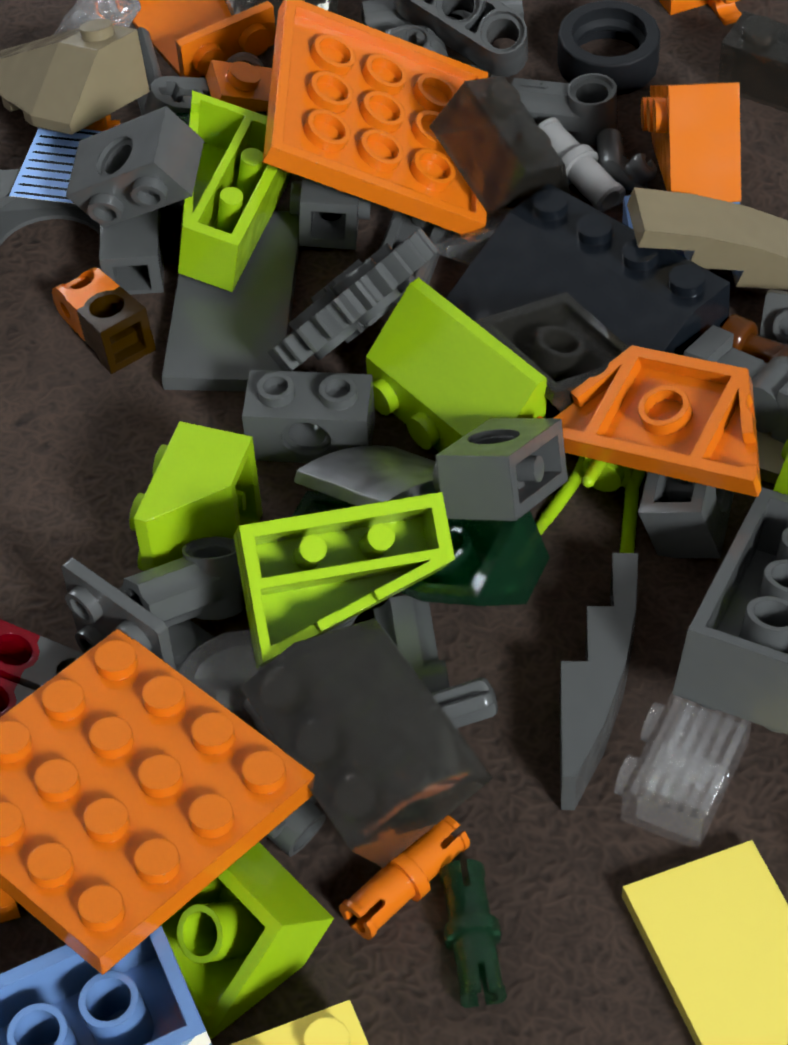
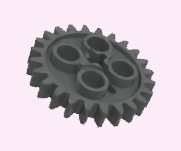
[268,228,439,371]

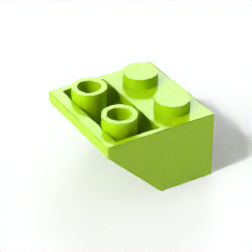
[129,421,263,571]

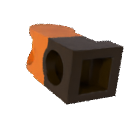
[52,267,156,374]

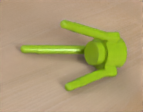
[529,456,645,553]

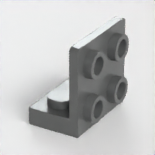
[61,558,227,685]

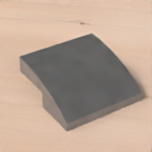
[294,445,436,506]

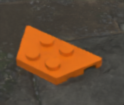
[537,345,762,497]

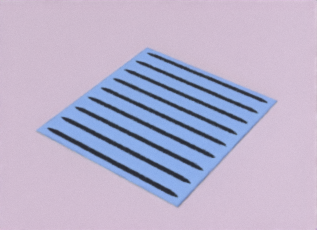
[9,128,102,204]

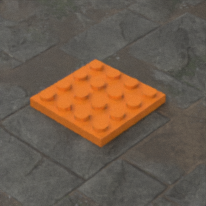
[263,0,488,239]
[0,629,317,975]

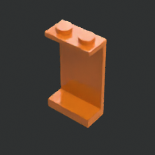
[112,0,276,78]

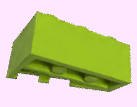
[178,90,292,292]
[233,492,455,669]

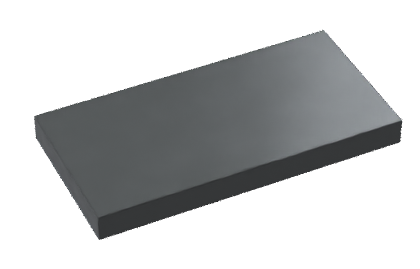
[162,211,300,392]

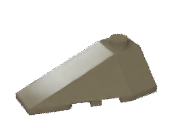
[0,19,150,135]

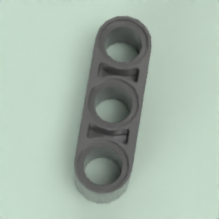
[393,0,528,77]

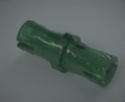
[439,859,507,1008]

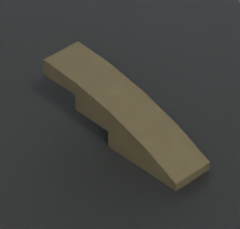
[627,187,788,290]

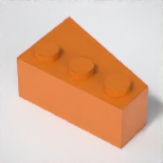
[641,82,741,202]

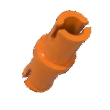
[339,813,470,940]

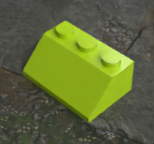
[366,277,547,452]
[162,842,334,1039]

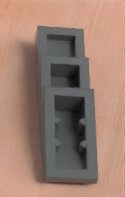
[559,553,638,810]

